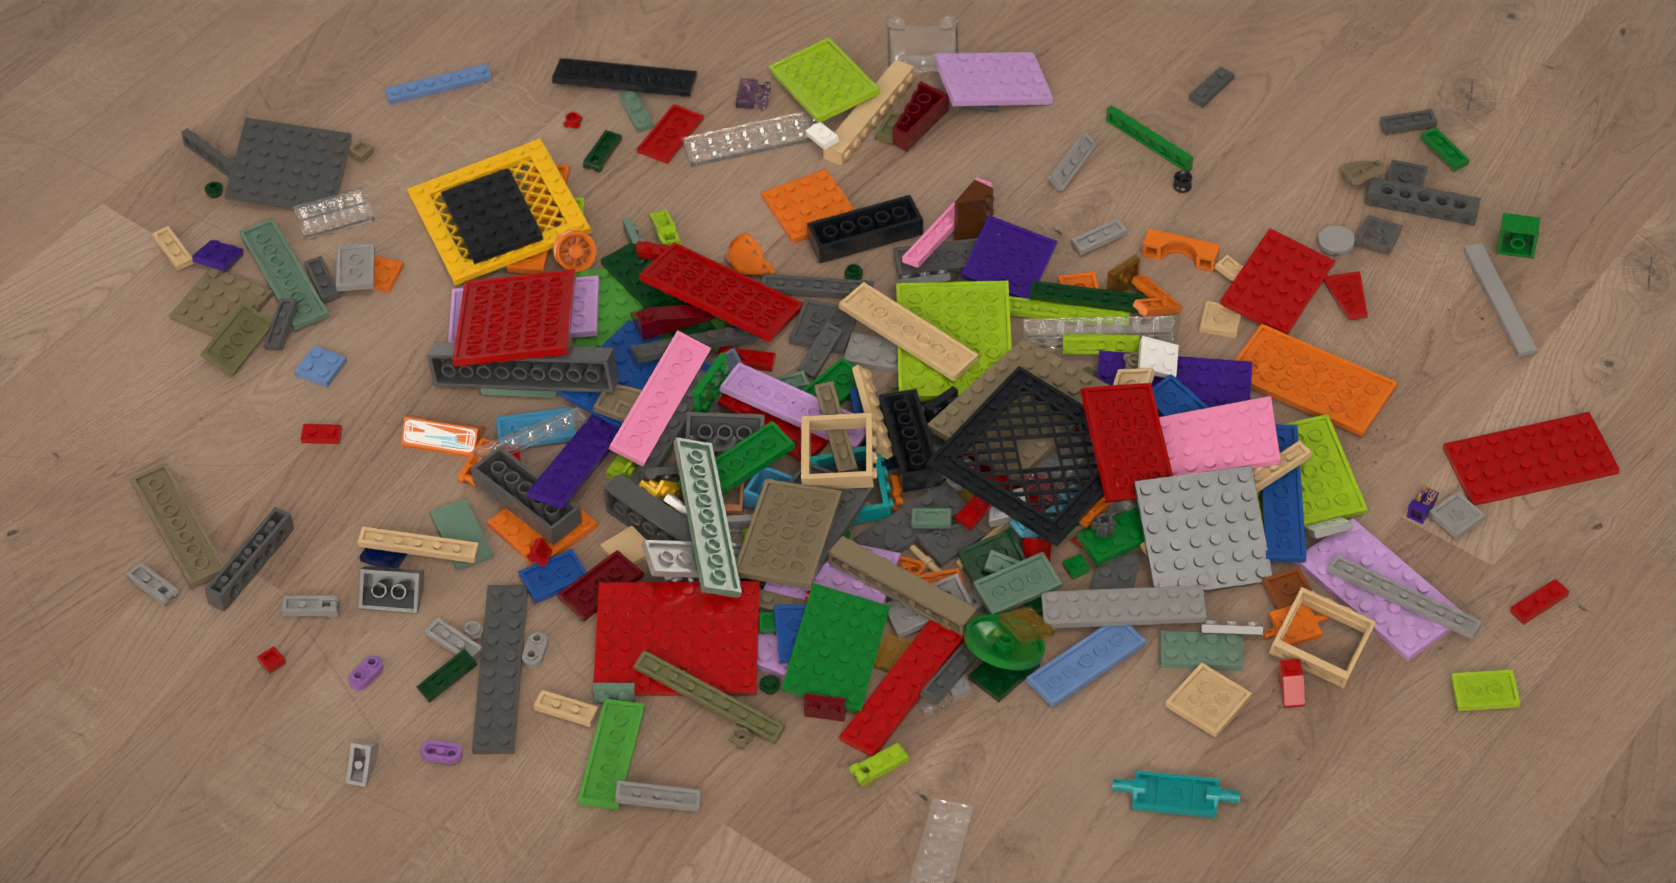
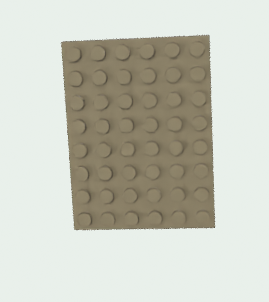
[927,338,1109,481]

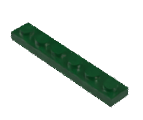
[1030,281,1145,313]

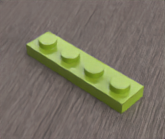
[1063,333,1140,355]

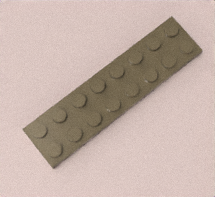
[130,463,225,588]

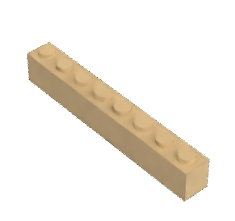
[823,59,915,166]

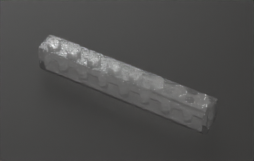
[1023,316,1175,348]

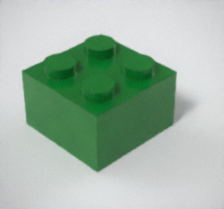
[1497,213,1540,259]

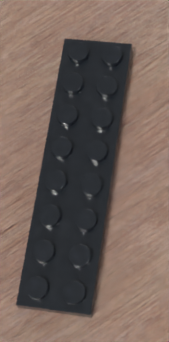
[552,58,697,97]

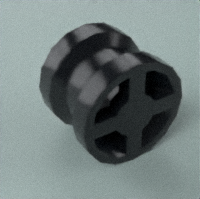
[1173,170,1192,193]

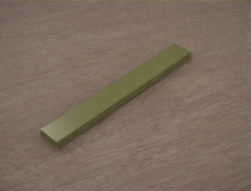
[634,650,785,744]

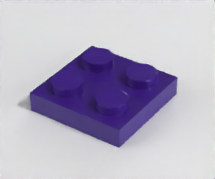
[192,240,243,271]

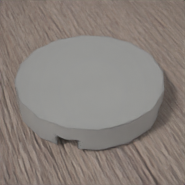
[1318,225,1355,256]

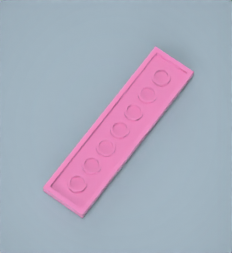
[609,330,711,467]

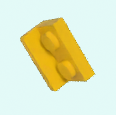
[638,479,681,500]

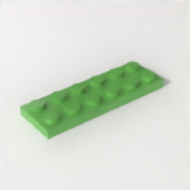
[578,699,645,810]

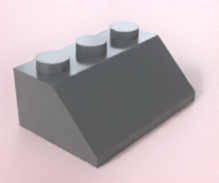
[358,566,424,613]

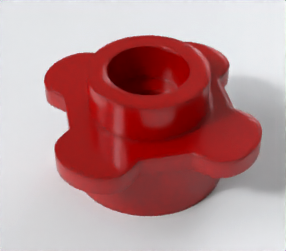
[563,112,583,129]

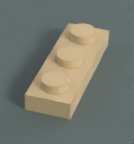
[152,226,194,271]
[533,690,599,727]

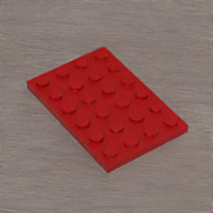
[1220,228,1335,335]
[1080,383,1173,503]

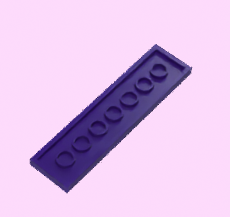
[527,414,619,509]

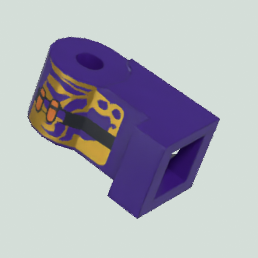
[1407,486,1439,524]

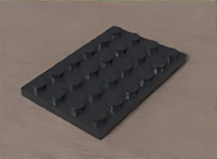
[441,168,544,265]

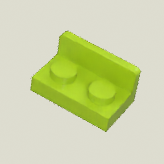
[605,454,639,479]

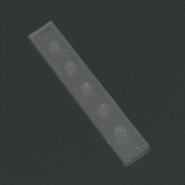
[473,406,587,461]

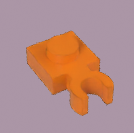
[887,475,903,511]

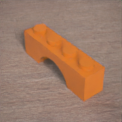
[1142,228,1221,272]

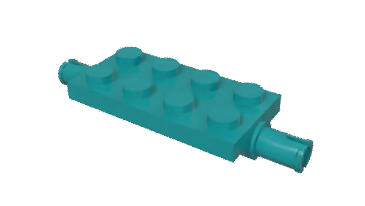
[1112,771,1240,818]

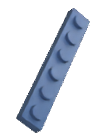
[385,64,492,105]

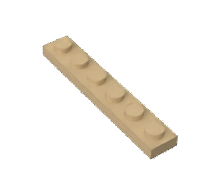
[852,364,893,459]
[357,526,479,563]

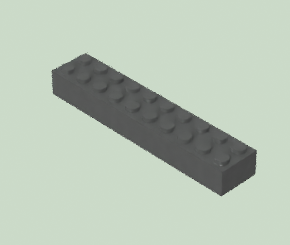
[427,342,620,393]

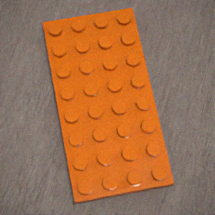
[1235,324,1398,437]

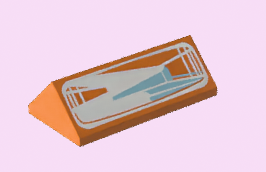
[401,415,486,457]

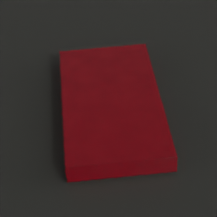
[557,550,644,621]

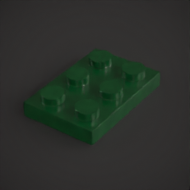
[957,528,1026,584]
[969,661,1040,702]

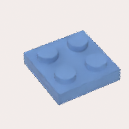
[294,345,347,388]

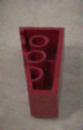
[892,81,949,151]

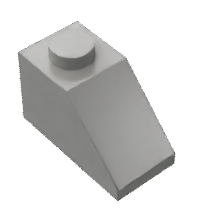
[346,739,379,787]

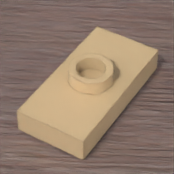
[1215,255,1243,282]

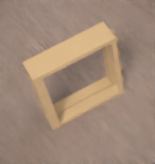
[801,413,877,489]
[1269,587,1376,689]

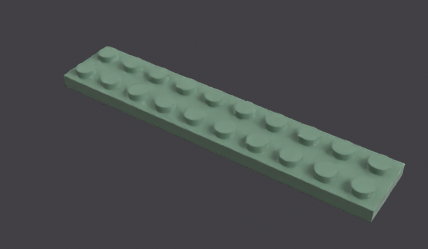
[673,437,742,598]

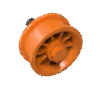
[553,230,597,272]

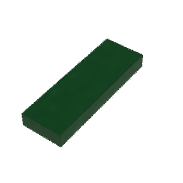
[416,649,478,703]

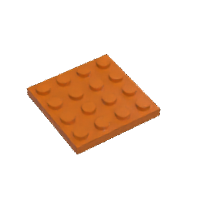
[761,168,855,244]
[487,500,598,565]

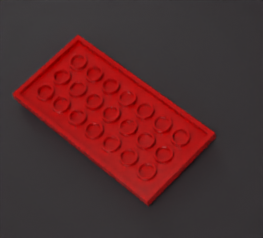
[639,242,803,342]
[1443,412,1620,506]

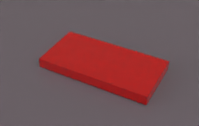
[637,104,704,164]

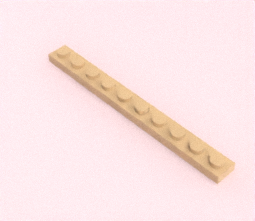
[1140,441,1312,555]

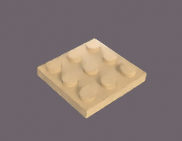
[1165,662,1252,738]

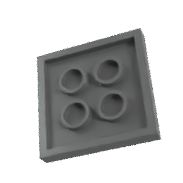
[789,299,857,355]

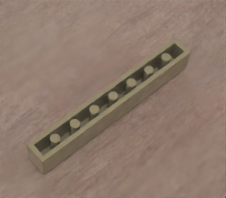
[829,536,977,636]

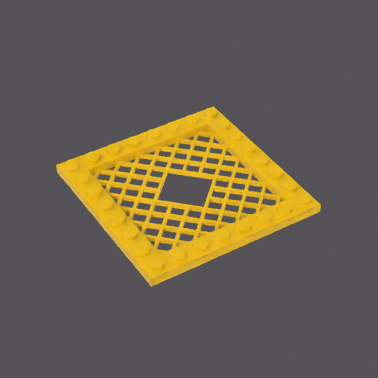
[407,138,592,286]

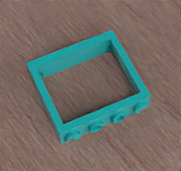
[811,446,894,525]

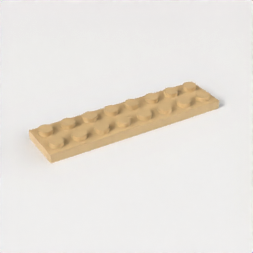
[839,282,979,381]

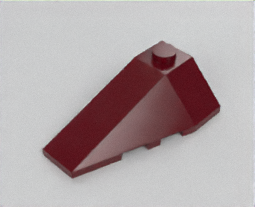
[630,305,714,340]

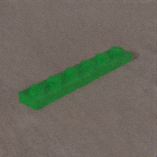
[1106,105,1193,172]

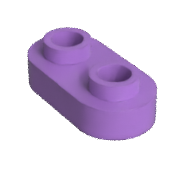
[348,656,383,690]
[421,740,462,765]

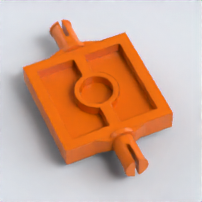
[1262,604,1329,646]

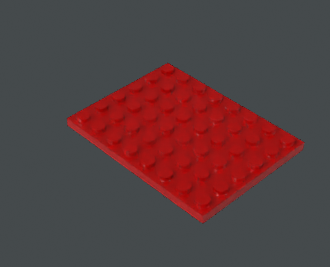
[452,269,576,367]
[593,581,760,696]

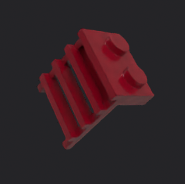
[803,693,847,722]

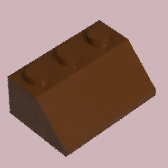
[955,180,994,241]

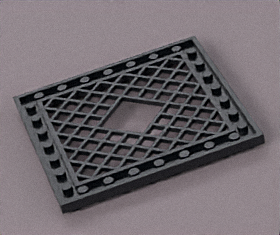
[927,366,1104,546]

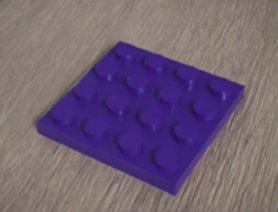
[961,215,1058,299]

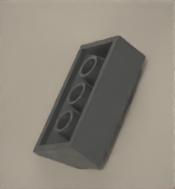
[686,412,765,456]

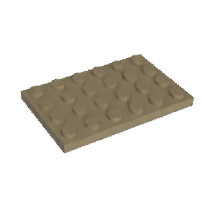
[736,479,843,589]

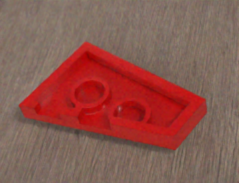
[1323,271,1368,320]

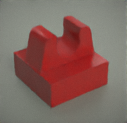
[526,538,553,567]

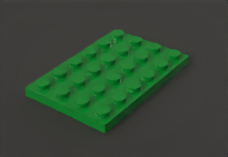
[781,583,890,714]

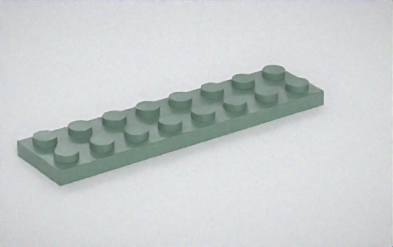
[239,218,329,331]

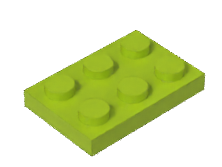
[1451,670,1520,711]

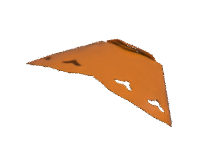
[725,233,775,275]

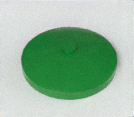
[964,614,1045,670]

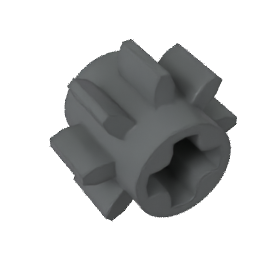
[1091,513,1117,538]

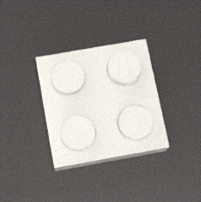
[1138,336,1179,378]

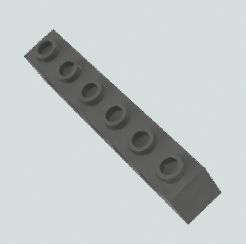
[1366,177,1481,226]
[204,507,294,611]

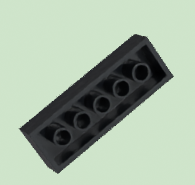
[807,195,923,263]
[879,389,941,493]

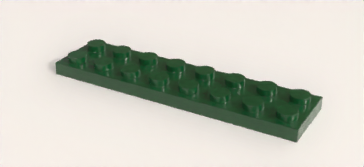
[601,243,717,337]

